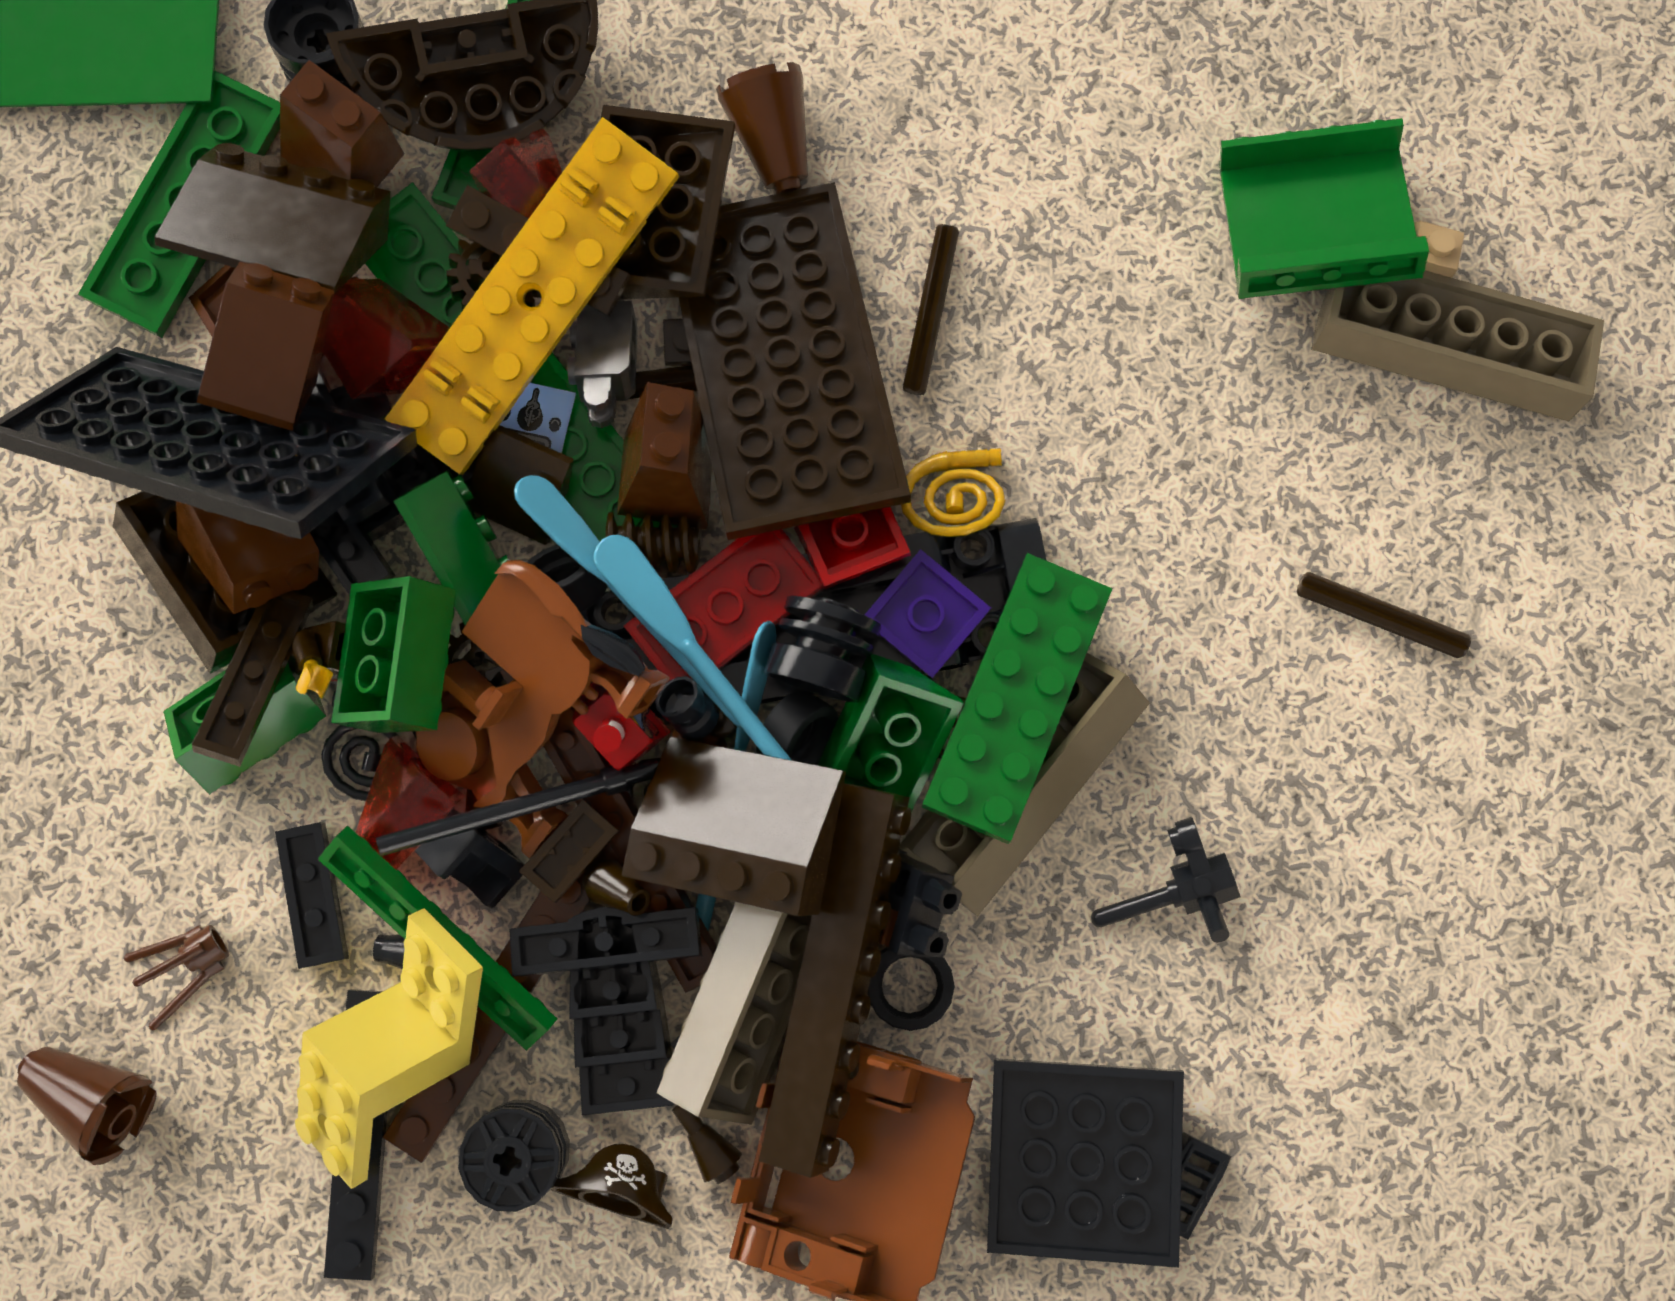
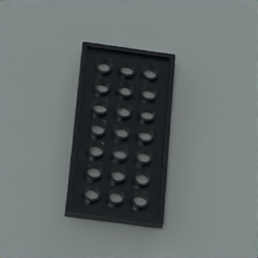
[0,347,417,539]

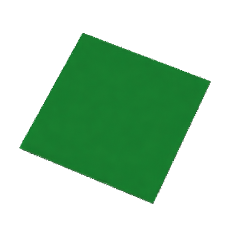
[0,0,219,107]

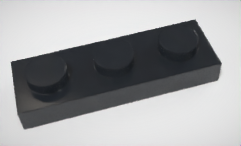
[275,822,349,969]

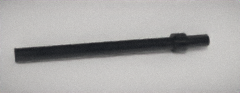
[375,758,659,856]

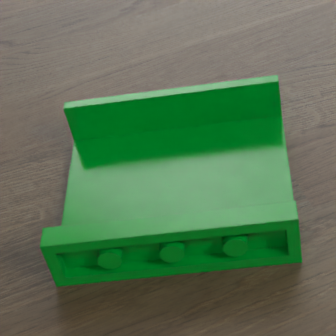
[1219,118,1429,299]

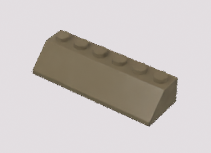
[1311,271,1604,422]
[899,653,1150,917]
[657,902,812,1125]

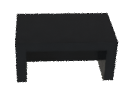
[415,808,525,909]

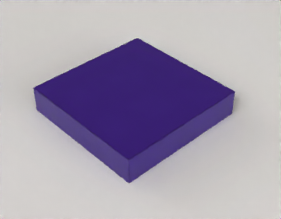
[865,549,991,680]

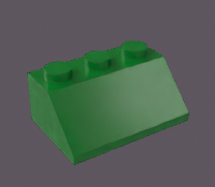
[393,469,510,625]
[163,654,326,795]
[818,654,964,812]

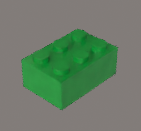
[331,576,456,733]

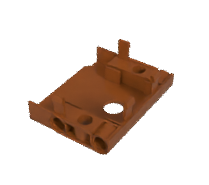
[729,1041,975,1301]

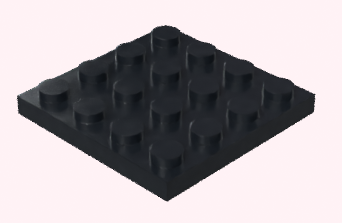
[987,1058,1184,1268]

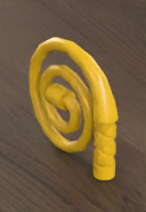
[901,448,1006,537]

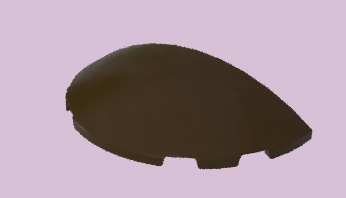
[326,0,598,151]

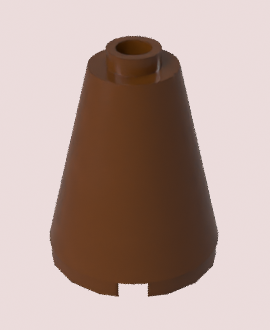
[716,62,808,194]
[17,1047,157,1165]

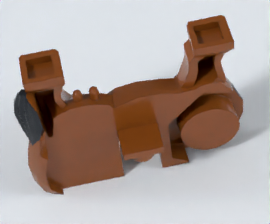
[415,560,670,859]

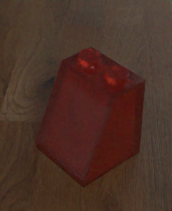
[323,276,450,399]

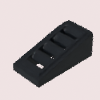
[1180,1132,1232,1240]

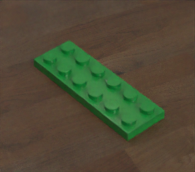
[78,71,280,338]
[921,553,1113,844]

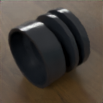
[263,0,364,93]
[764,595,882,703]
[458,1100,570,1212]

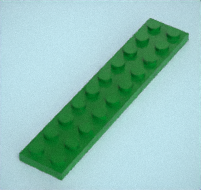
[365,182,678,541]

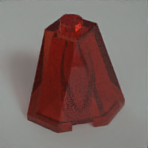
[470,129,562,219]
[355,736,466,870]

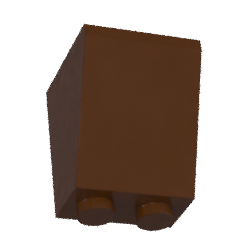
[280,60,404,187]
[197,261,334,431]
[617,382,712,530]
[176,501,319,614]

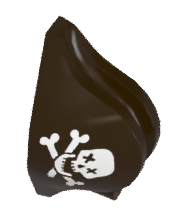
[551,1144,673,1229]

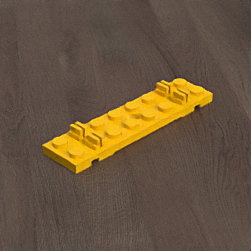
[385,117,680,475]

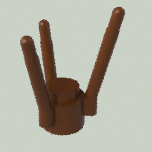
[124,925,229,1031]

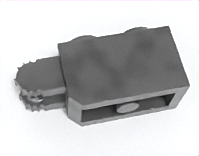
[567,301,638,429]

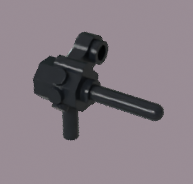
[1091,817,1241,943]

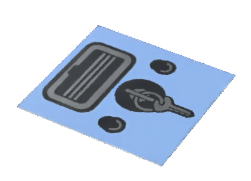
[500,383,576,453]

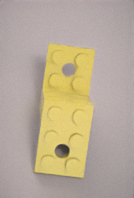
[295,908,483,1189]

